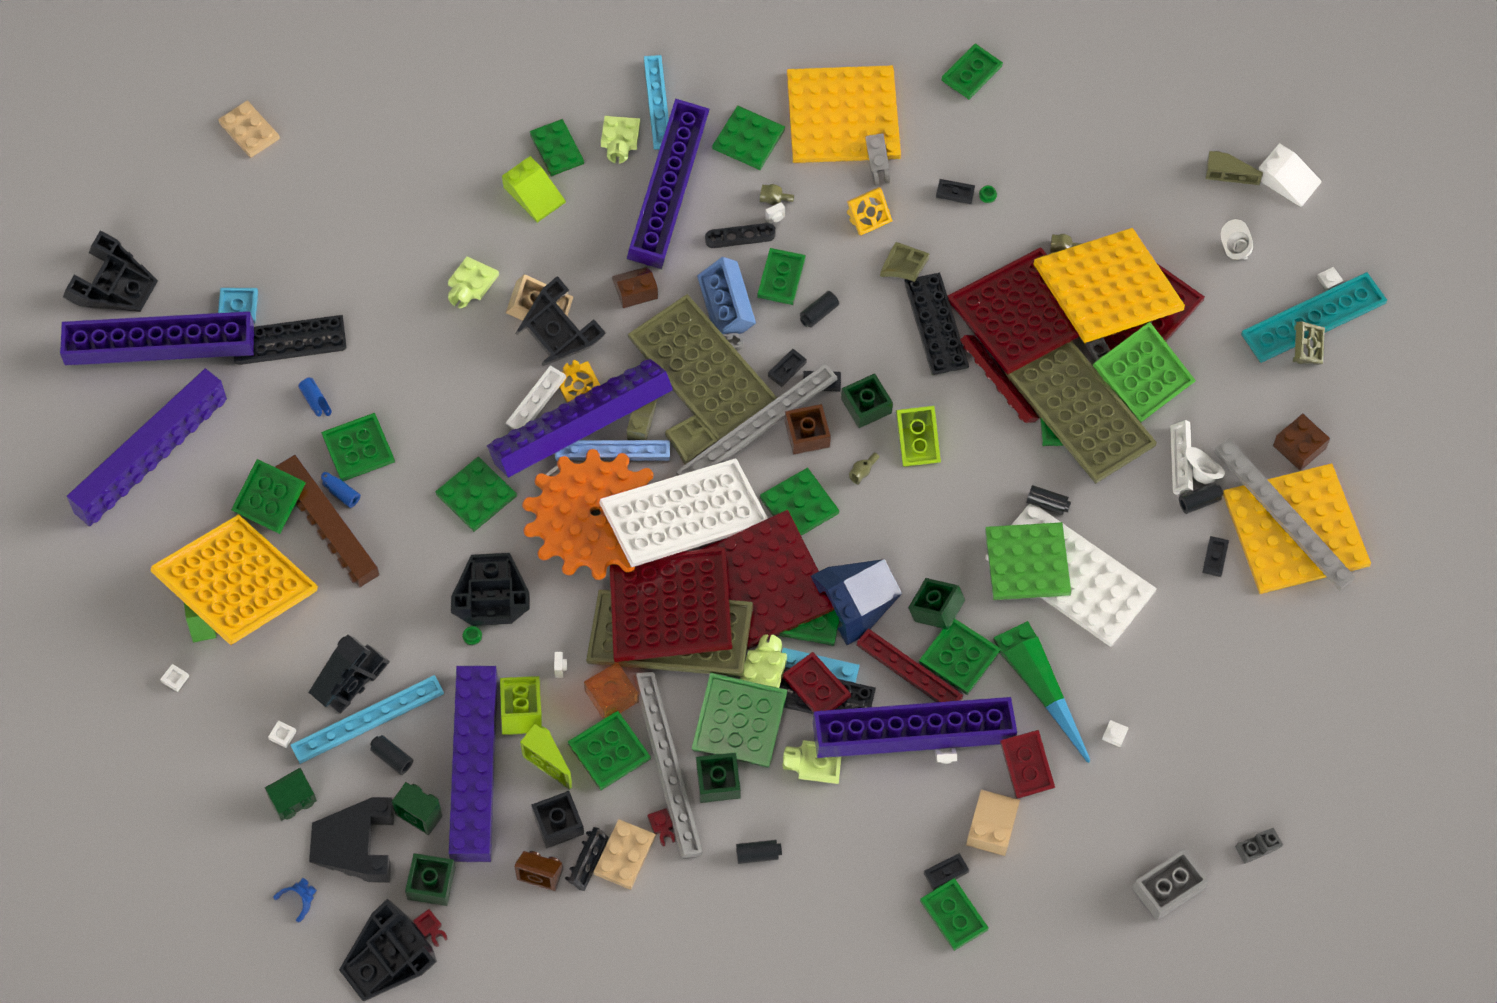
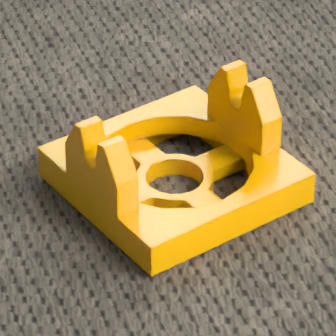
[847,187,893,235]
[559,360,600,403]

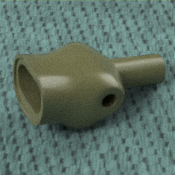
[760,184,794,205]
[1050,234,1083,252]
[849,452,880,485]

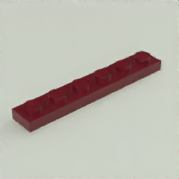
[960,335,1040,423]
[856,628,963,702]

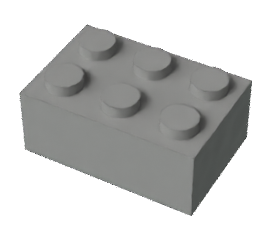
[1132,849,1209,921]

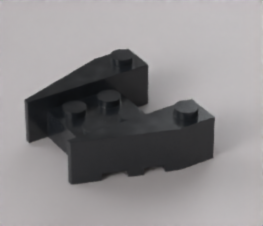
[515,276,606,366]
[308,634,390,714]

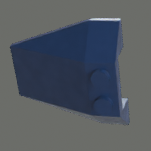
[811,559,902,646]

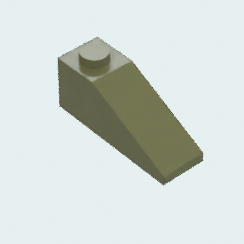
[1205,151,1263,185]
[627,398,658,440]

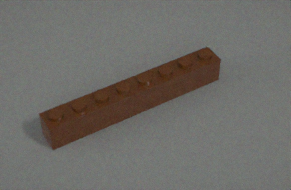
[275,455,379,587]

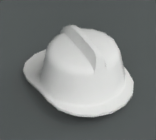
[1220,219,1253,260]
[1185,447,1225,486]

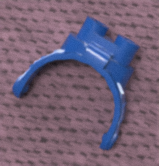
[273,878,317,922]

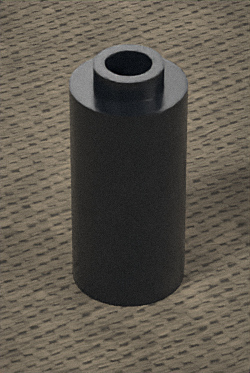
[800,291,839,328]
[1179,483,1223,514]
[1026,485,1071,515]
[370,735,414,775]
[736,839,782,864]

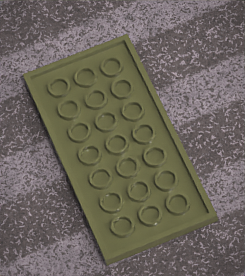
[628,294,777,441]
[1005,341,1157,484]
[586,590,753,677]

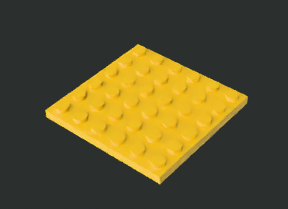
[787,65,901,163]
[1034,228,1185,343]
[1223,463,1371,594]
[150,514,318,645]

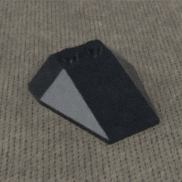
[451,553,530,626]
[339,899,437,1002]

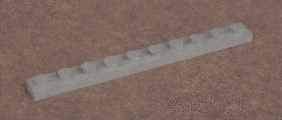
[676,363,837,476]
[1214,438,1356,591]
[633,672,703,858]

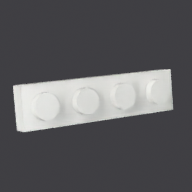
[506,365,566,430]
[1170,420,1193,496]

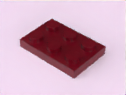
[782,652,851,712]
[1000,730,1055,799]

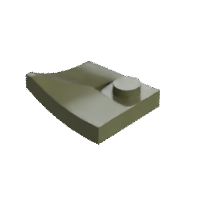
[880,242,930,282]
[665,415,718,465]

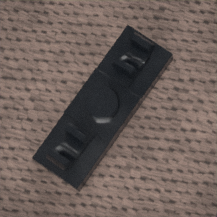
[565,827,609,891]

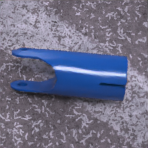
[298,377,332,417]
[321,472,361,508]

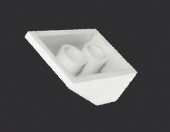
[1259,143,1322,207]

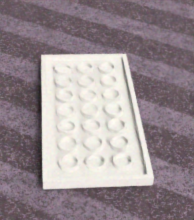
[599,459,768,567]
[985,504,1157,647]

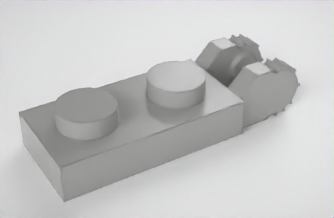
[865,134,890,185]

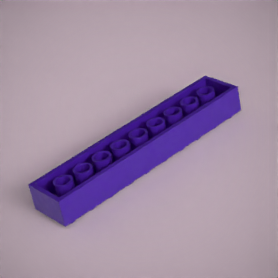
[626,98,710,269]
[60,311,254,366]
[487,359,673,478]
[67,368,227,526]
[449,666,498,862]
[812,697,1017,758]

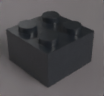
[531,791,584,849]

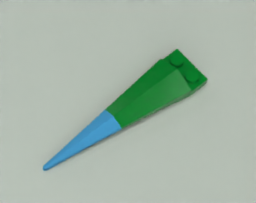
[993,621,1090,763]

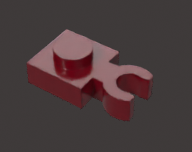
[647,808,675,846]
[413,909,448,947]

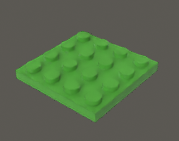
[1093,322,1196,423]
[985,522,1071,600]

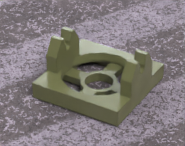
[1293,322,1325,365]

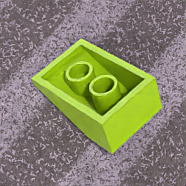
[502,156,566,223]
[895,406,941,467]
[500,676,542,735]
[520,724,572,790]

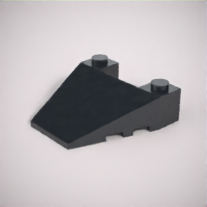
[63,230,158,312]
[309,797,394,883]

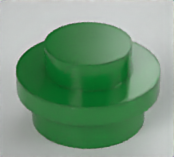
[979,185,997,203]
[462,626,482,645]

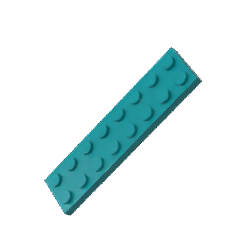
[1241,272,1387,363]

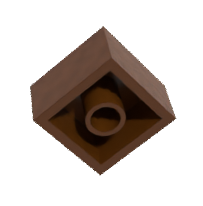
[785,404,831,455]
[1273,413,1330,471]

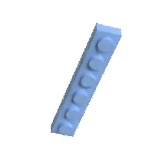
[555,440,670,461]

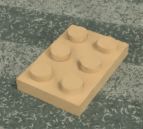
[218,100,280,158]
[594,819,656,890]

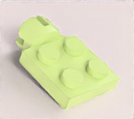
[601,116,640,164]
[448,257,499,308]
[740,634,787,688]
[782,740,841,784]

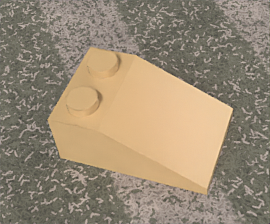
[506,274,573,321]
[966,790,1020,856]

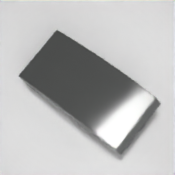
[1235,828,1283,864]

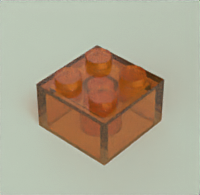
[584,662,639,719]

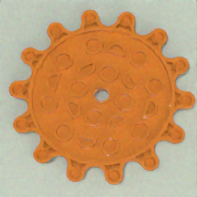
[522,449,654,580]

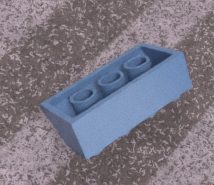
[697,257,756,334]

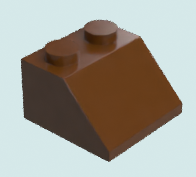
[612,267,658,308]
[514,851,563,891]

